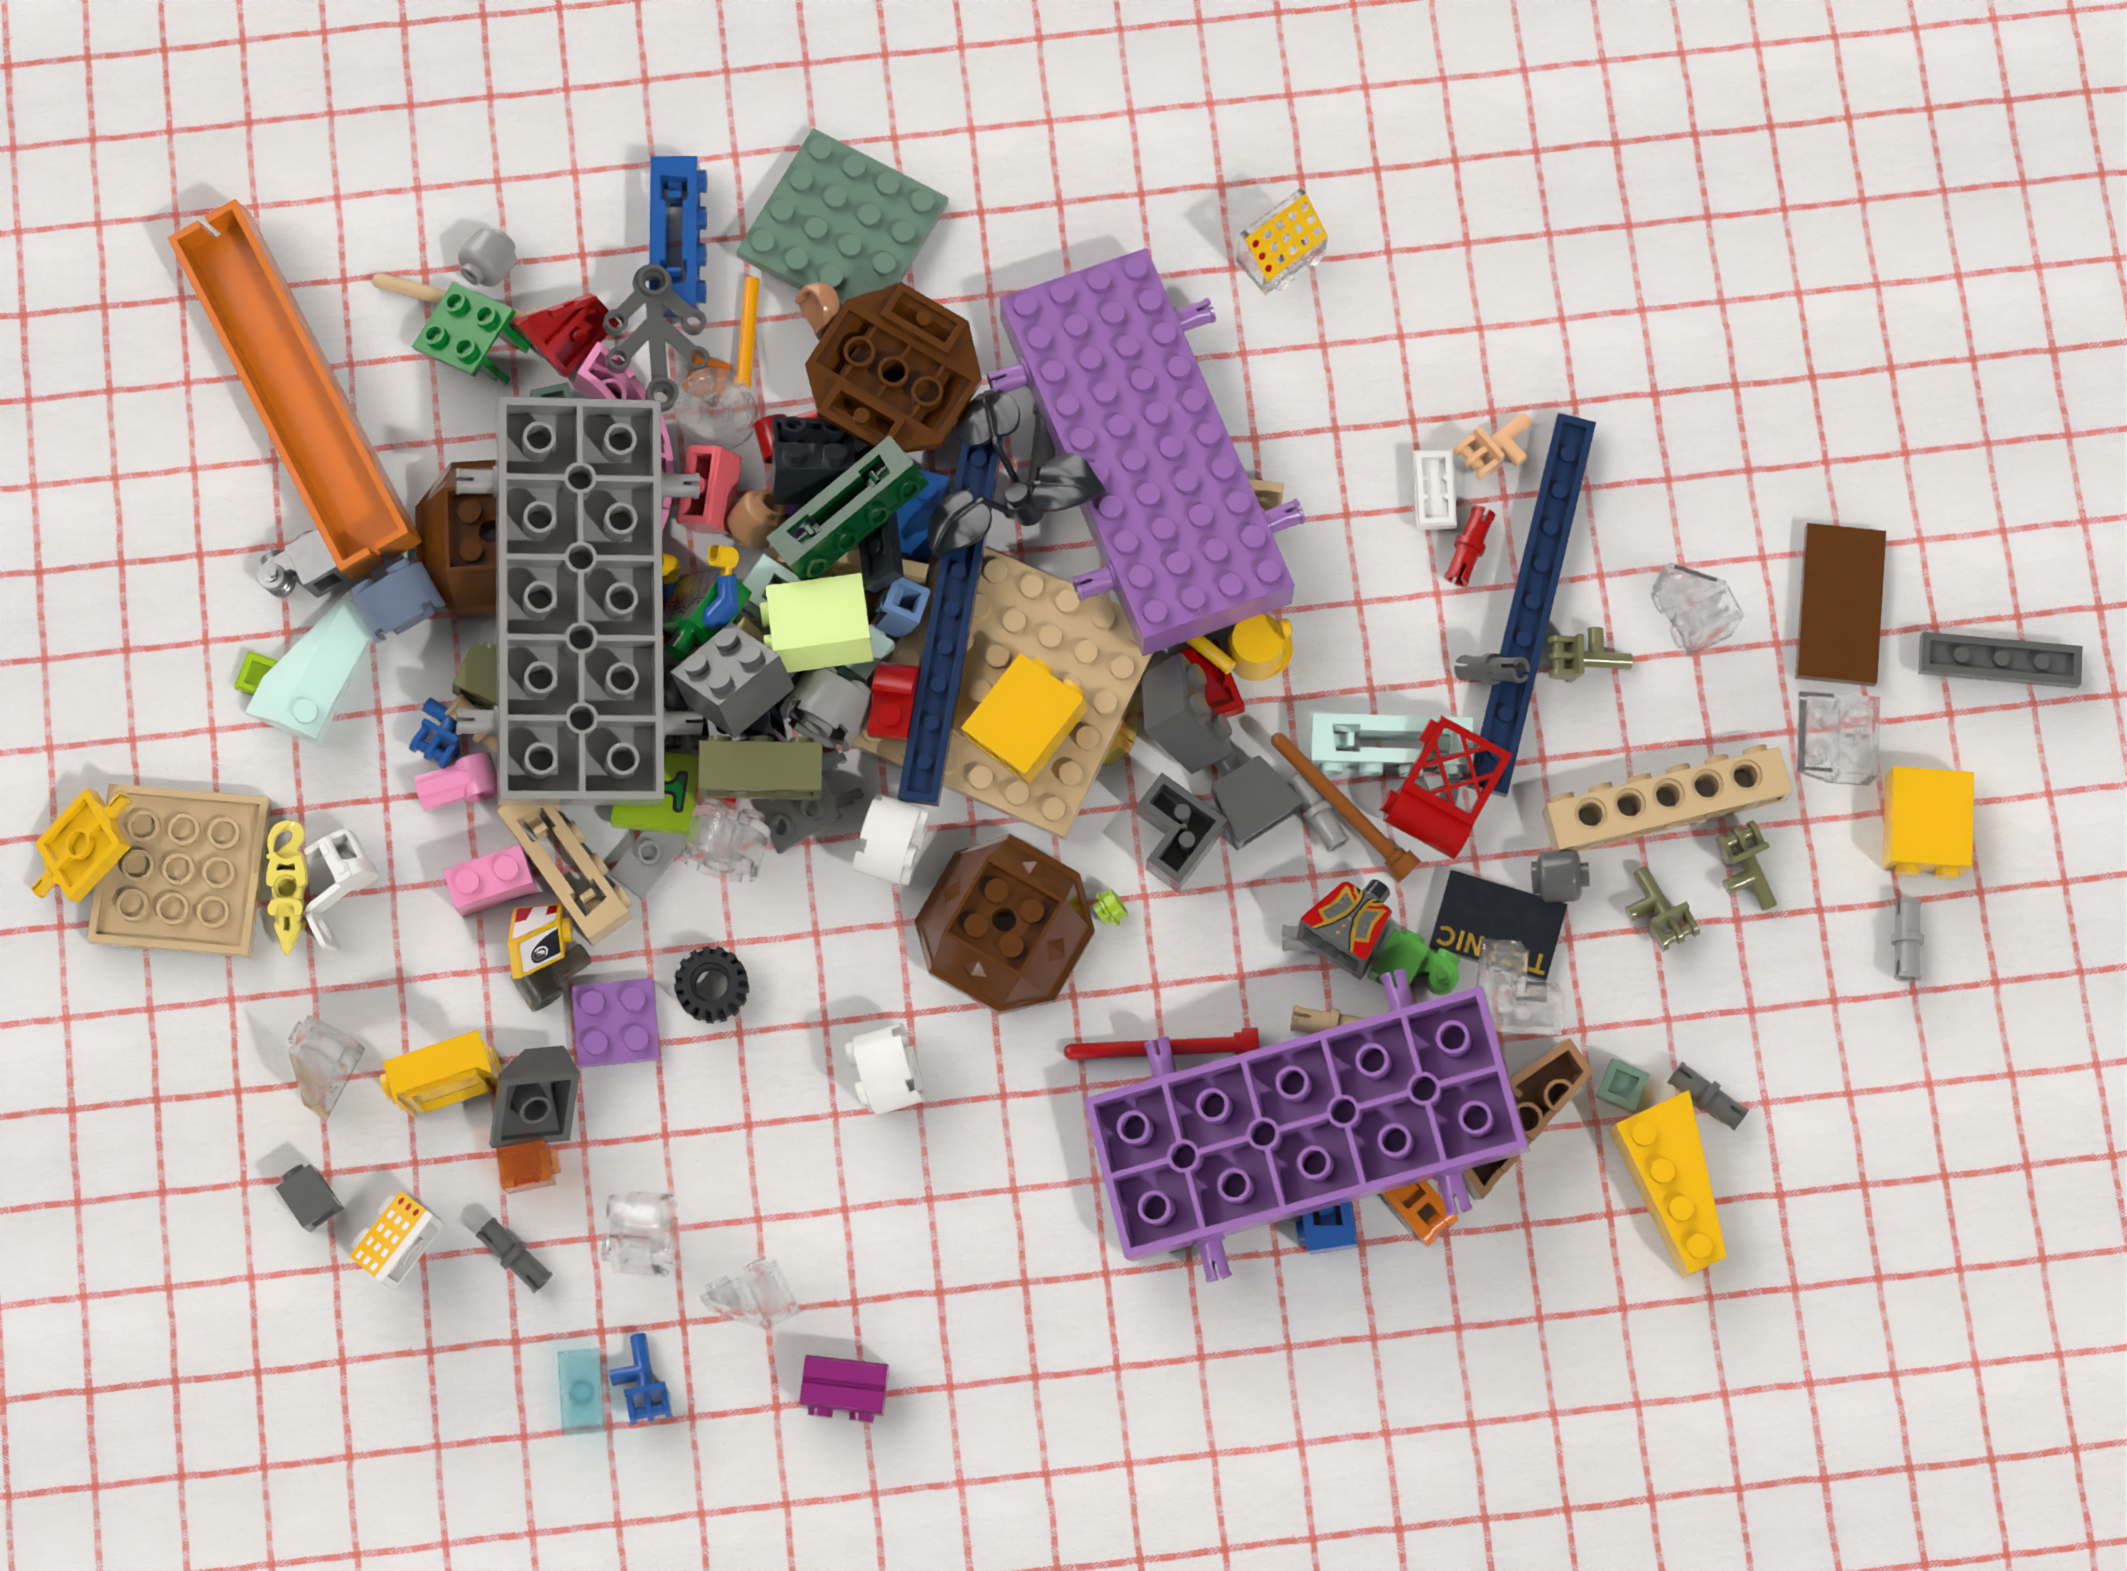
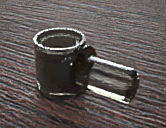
[510,944,592,1012]

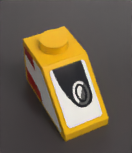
[507,904,573,979]

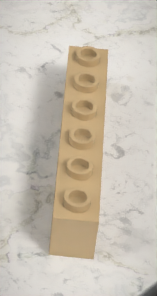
[1542,744,1793,852]

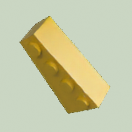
[1609,1090,1727,1279]

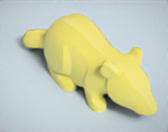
[266,820,309,956]

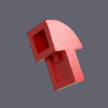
[867,661,921,742]

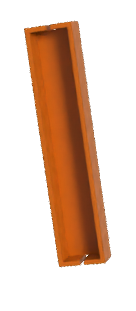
[167,199,422,581]

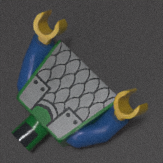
[662,545,752,660]

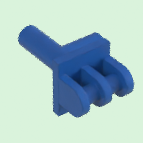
[409,697,475,769]
[609,1333,673,1426]

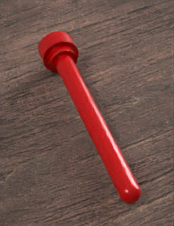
[1063,1027,1259,1060]

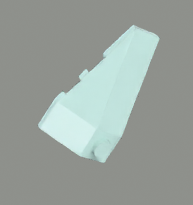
[245,588,372,747]

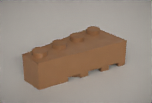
[1462,1038,1594,1200]

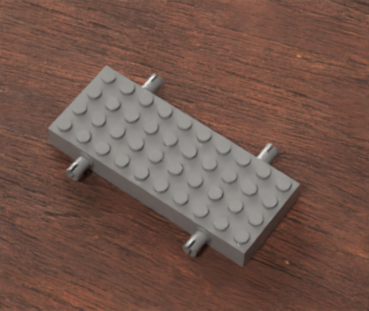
[456,396,703,806]

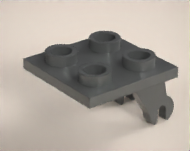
[752,753,864,854]

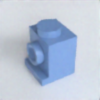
[874,577,931,639]

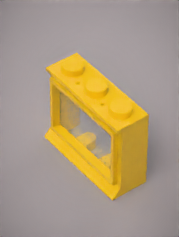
[379,1030,502,1118]

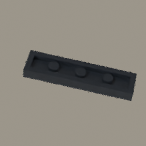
[854,445,904,594]

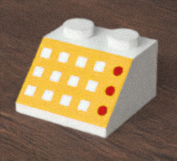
[349,1190,446,1290]

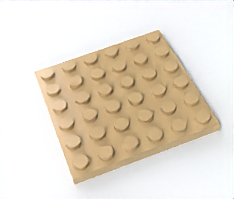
[851,547,1156,840]

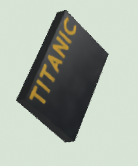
[1428,870,1568,983]

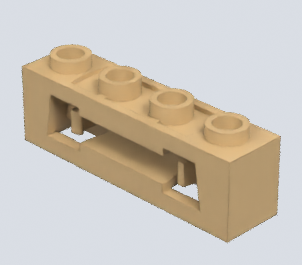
[497,805,633,946]

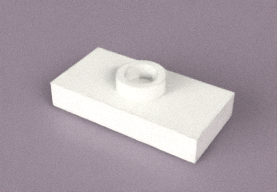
[1412,449,1457,530]

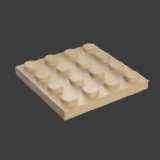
[86,783,272,958]

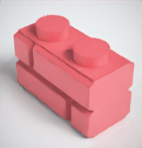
[676,445,742,535]

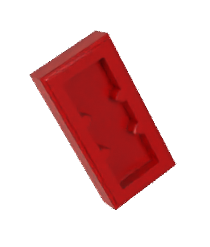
[1179,639,1245,718]

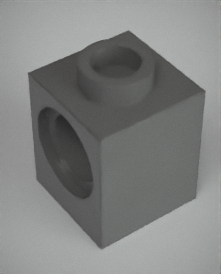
[276,1164,344,1232]

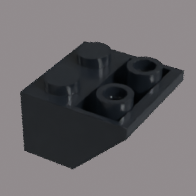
[771,416,855,506]

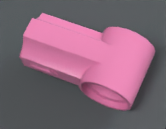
[414,752,497,812]

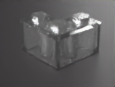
[1476,939,1565,1035]

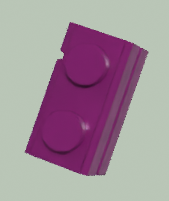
[799,1355,890,1423]

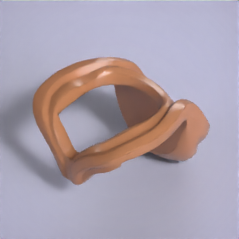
[795,282,840,341]

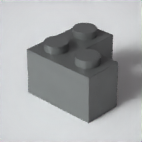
[1142,652,1232,774]
[1137,773,1227,892]

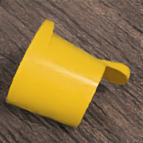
[1224,614,1293,681]

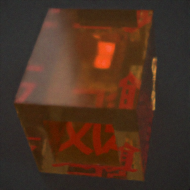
[496,1140,561,1194]

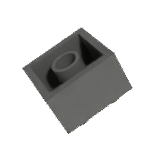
[671,622,795,739]

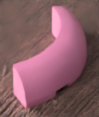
[574,341,674,531]

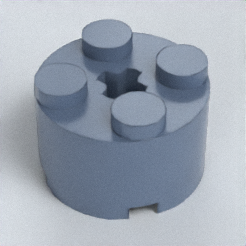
[351,558,446,643]

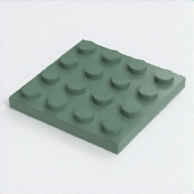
[736,128,949,310]

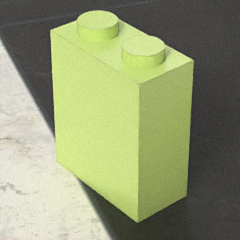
[760,573,873,673]

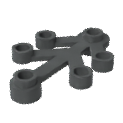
[603,264,709,412]

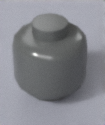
[1531,849,1590,903]

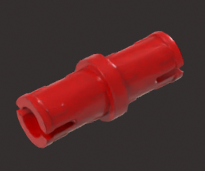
[1444,505,1496,587]

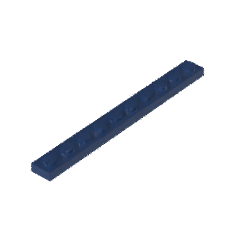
[1467,413,1596,798]
[898,436,1005,807]

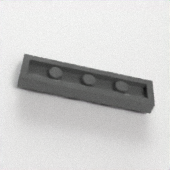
[1918,632,2083,688]

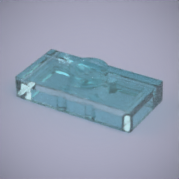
[557,1348,605,1436]

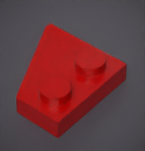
[513,293,620,378]

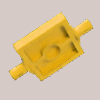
[30,788,132,903]

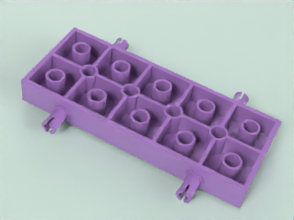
[986,248,1305,656]
[1084,969,1531,1282]

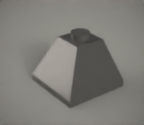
[489,1045,580,1148]

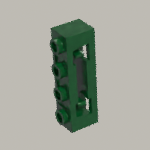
[766,435,929,581]

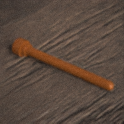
[1271,732,1421,883]

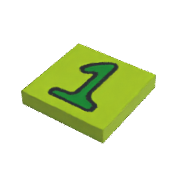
[610,752,699,836]

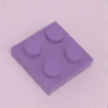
[572,978,661,1068]

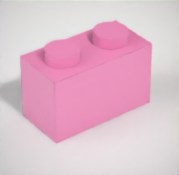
[443,844,539,917]

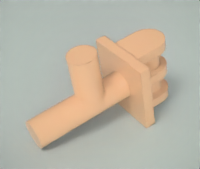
[1453,413,1532,481]

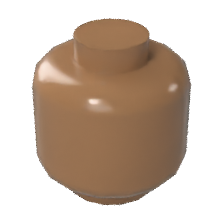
[727,490,786,549]

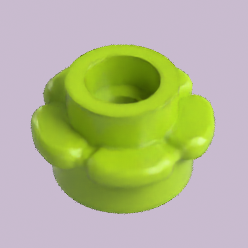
[1093,888,1128,926]

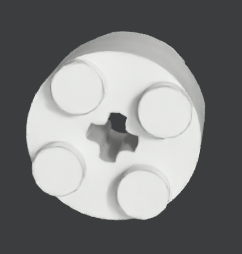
[853,794,930,886]
[845,1023,925,1115]

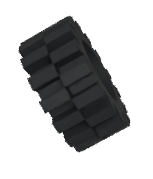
[674,946,750,1024]

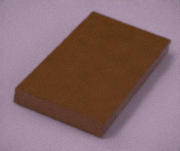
[1795,523,1886,687]

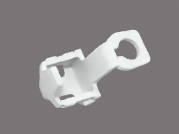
[304,829,379,952]

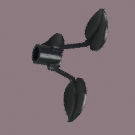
[928,389,1106,558]

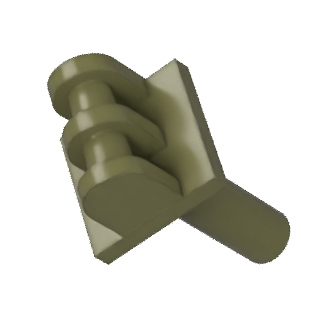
[1548,627,1633,683]
[1716,820,1777,911]
[1625,866,1700,952]

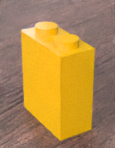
[961,653,1088,785]
[1883,766,1974,880]

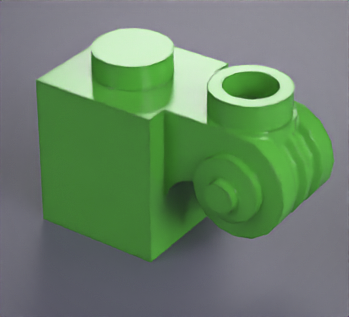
[1368,929,1460,996]

